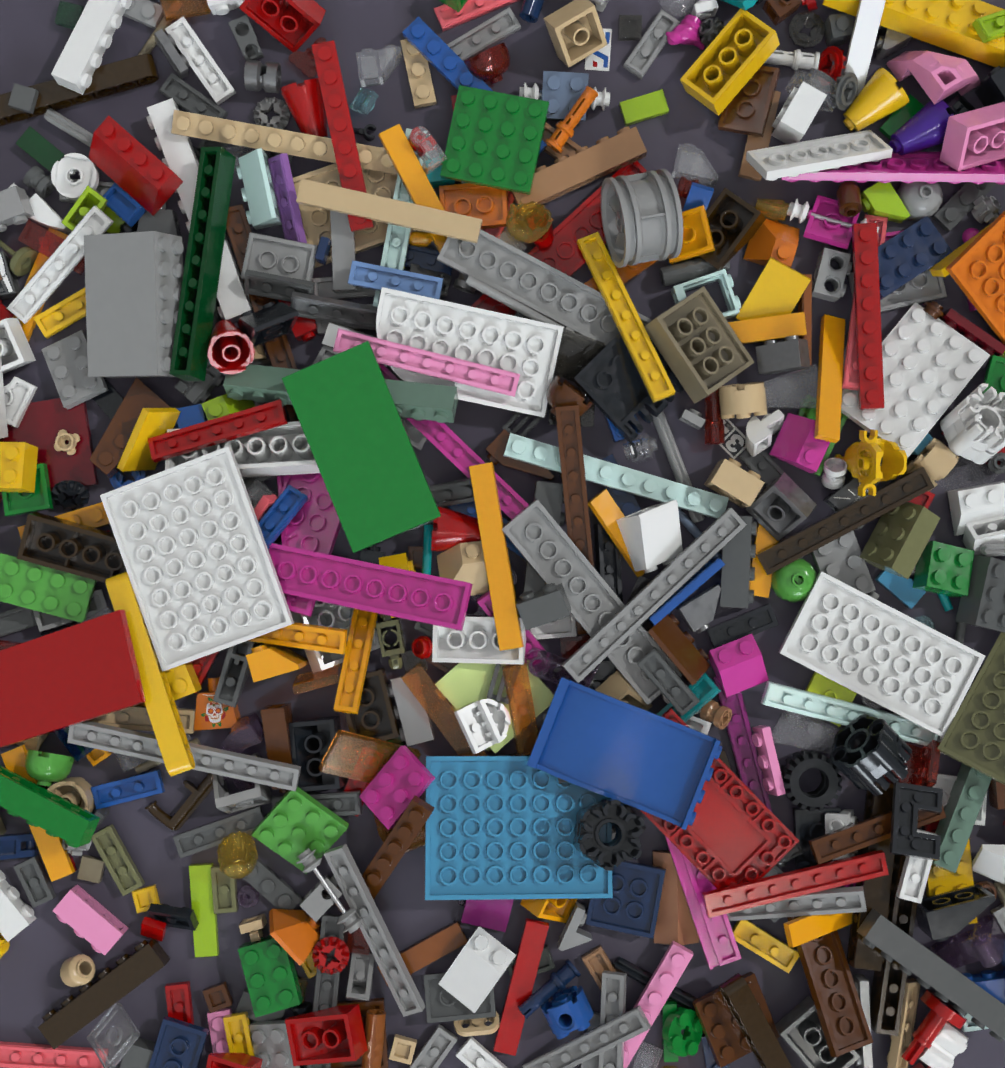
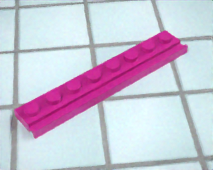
[664,835,742,970]

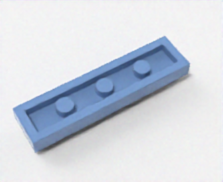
[348,260,443,300]

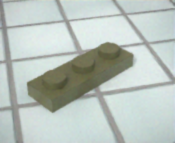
[91,824,145,896]

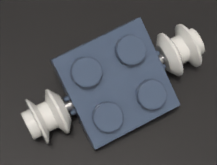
[519,71,610,122]

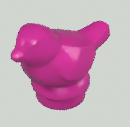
[666,15,705,50]

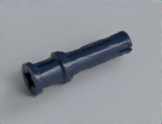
[518,959,581,1019]

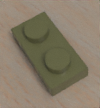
[211,864,239,914]

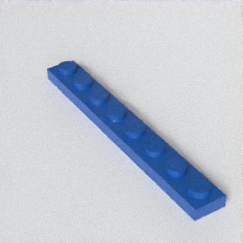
[402,16,547,154]

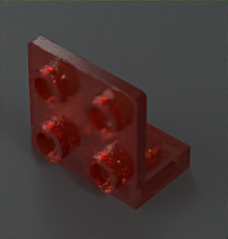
[883,740,941,787]

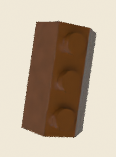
[644,613,711,685]

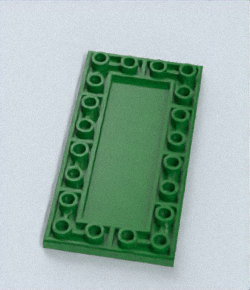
[282,341,441,553]

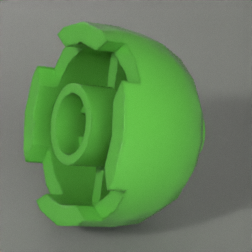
[771,558,817,602]
[25,749,75,787]

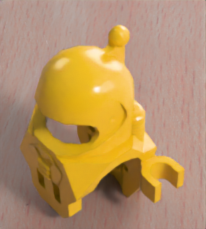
[834,429,907,496]

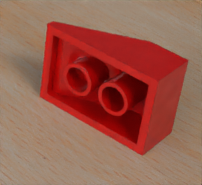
[285,1004,368,1066]

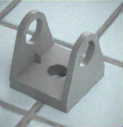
[212,752,272,814]

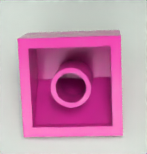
[769,413,830,473]
[708,634,769,698]

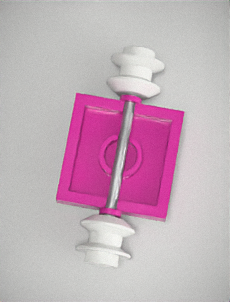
[787,195,879,250]

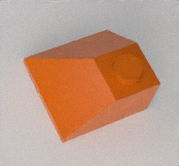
[743,219,800,268]
[269,909,321,966]

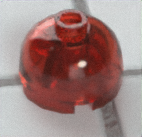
[464,42,510,85]

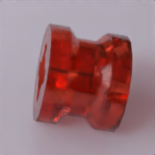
[677,176,699,199]

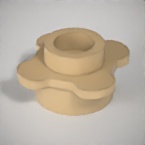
[54,429,80,455]

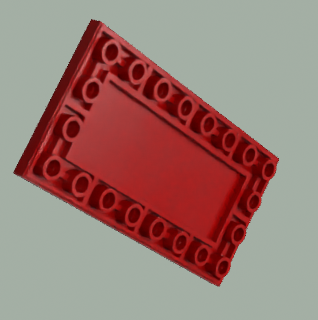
[0,610,146,748]
[641,708,799,889]

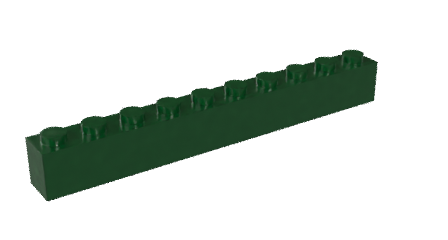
[169,147,236,382]

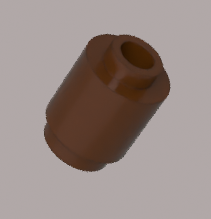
[837,181,863,217]

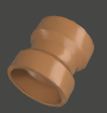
[700,699,732,729]

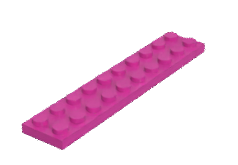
[781,152,1005,185]
[268,543,473,631]

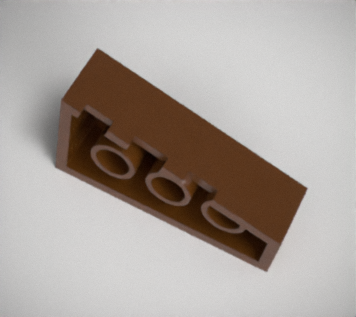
[89,377,171,479]

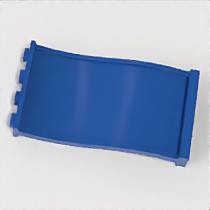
[527,676,722,830]

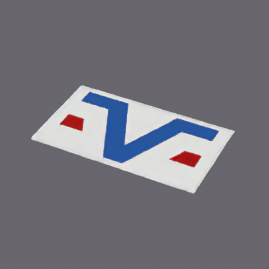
[585,28,612,71]

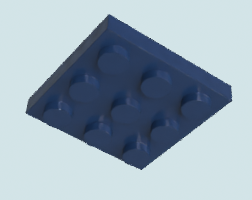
[586,860,666,939]

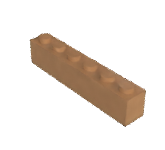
[511,126,647,214]

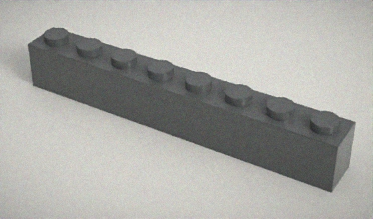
[857,908,1005,1043]

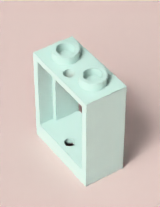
[671,269,741,319]

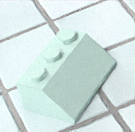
[236,148,282,230]

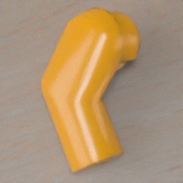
[409,231,433,247]

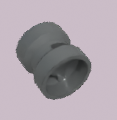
[23,166,55,198]

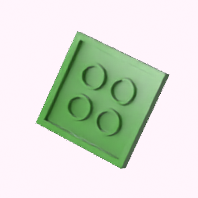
[251,787,349,874]

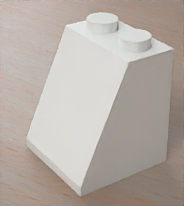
[616,500,683,573]

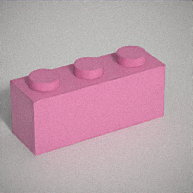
[53,884,129,955]

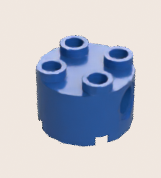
[541,986,594,1039]

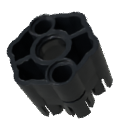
[829,714,912,796]
[573,798,645,871]

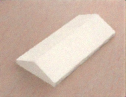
[432,616,526,665]

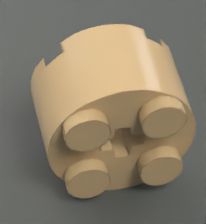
[719,382,768,419]
[906,437,960,492]
[47,777,96,813]

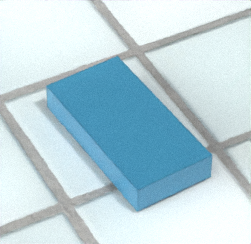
[875,570,926,609]

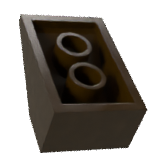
[699,188,766,271]

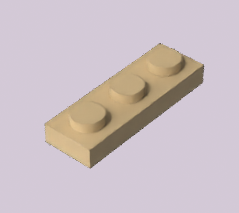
[400,39,437,109]

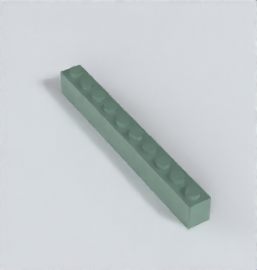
[223,364,458,423]

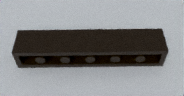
[38,939,170,1049]

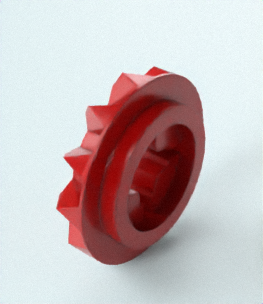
[816,46,847,84]
[312,936,350,975]

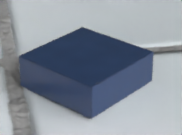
[315,236,332,265]

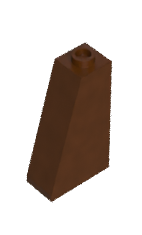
[261,703,293,793]

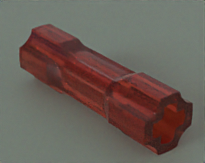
[705,385,725,445]

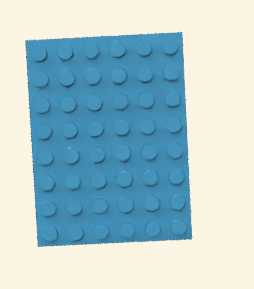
[425,756,613,900]

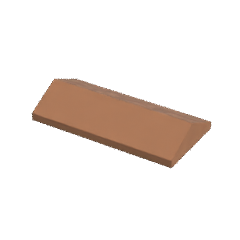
[652,851,699,945]

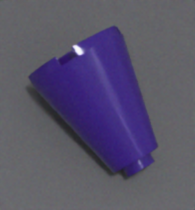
[889,100,954,156]

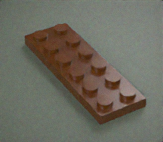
[787,916,873,1057]

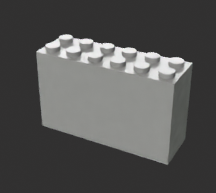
[84,231,184,378]

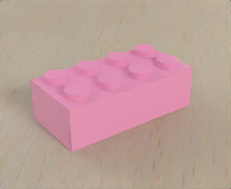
[940,102,1005,171]

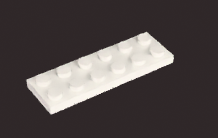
[746,130,893,181]

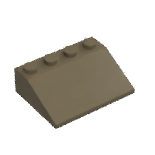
[644,286,755,404]

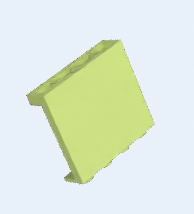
[435,661,554,753]

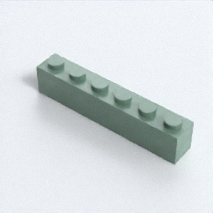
[932,763,992,873]

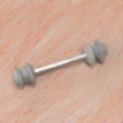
[296,848,363,934]

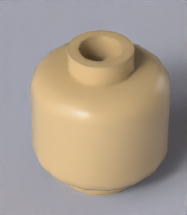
[60,954,95,987]

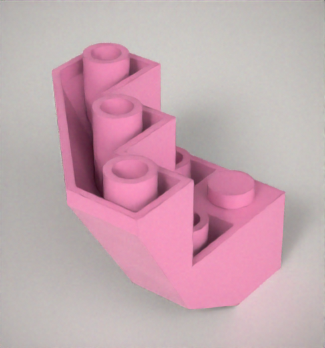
[886,51,981,105]

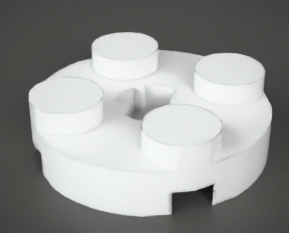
[51,153,99,201]

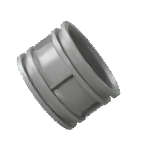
[600,168,683,268]

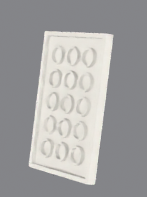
[841,302,990,459]

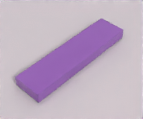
[268,153,307,243]

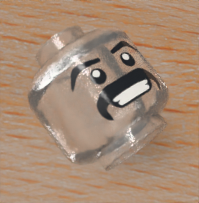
[623,432,658,464]

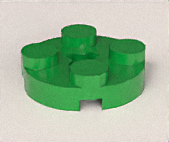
[662,1007,703,1057]

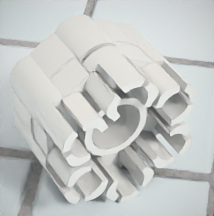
[940,383,1005,464]

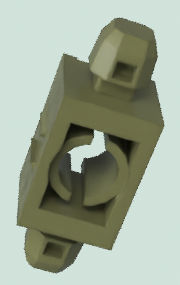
[376,614,406,670]

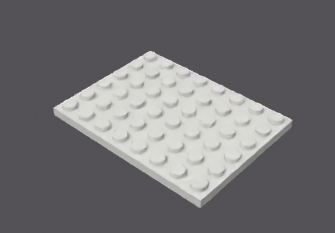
[100,446,295,672]

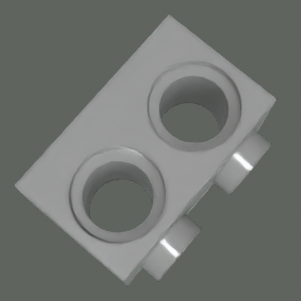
[812,248,852,303]

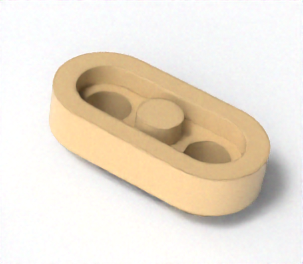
[454,1012,500,1037]

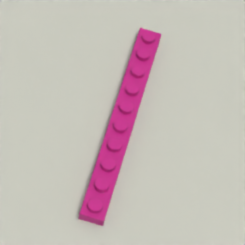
[378,363,529,520]

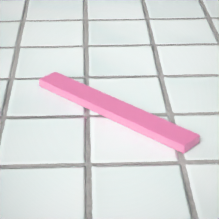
[333,328,520,397]

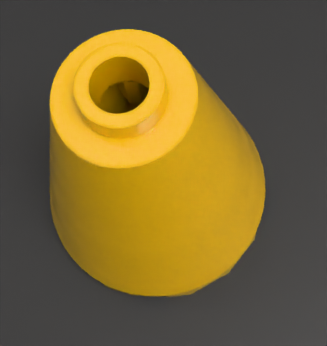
[843,68,909,132]

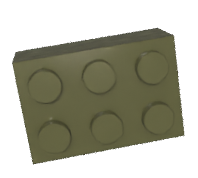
[860,502,940,579]

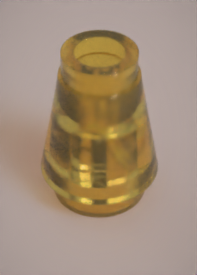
[755,198,790,222]

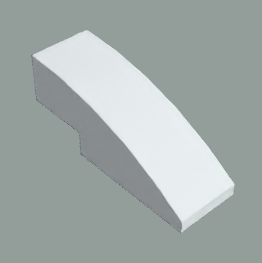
[9,183,72,234]

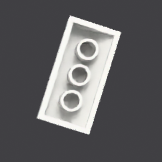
[947,480,1005,536]

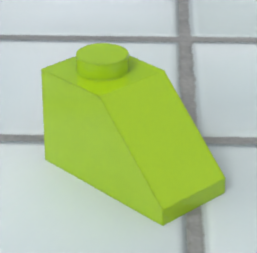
[861,182,911,223]
[61,186,108,231]
[201,394,255,421]

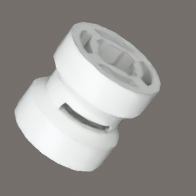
[821,457,847,489]

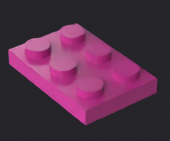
[359,746,435,830]

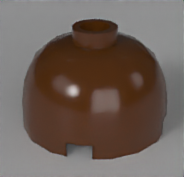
[546,375,593,416]

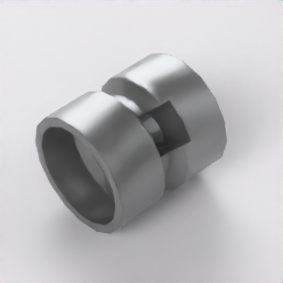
[244,60,281,93]

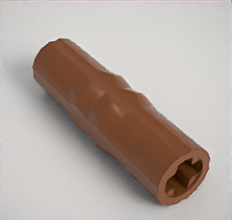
[361,1009,386,1068]

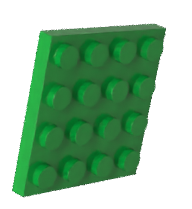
[440,85,550,195]

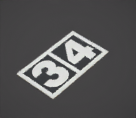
[704,413,746,459]

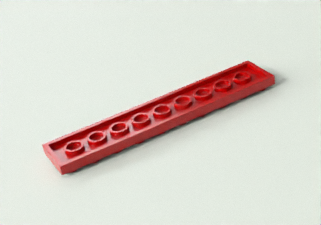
[471,161,647,316]

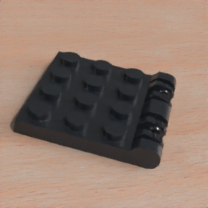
[572,322,684,443]

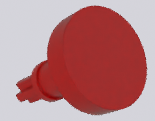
[902,989,967,1065]

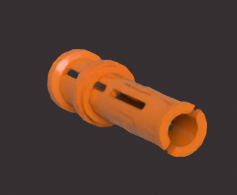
[544,86,598,154]

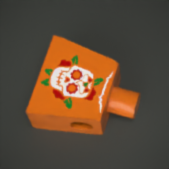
[194,677,242,731]

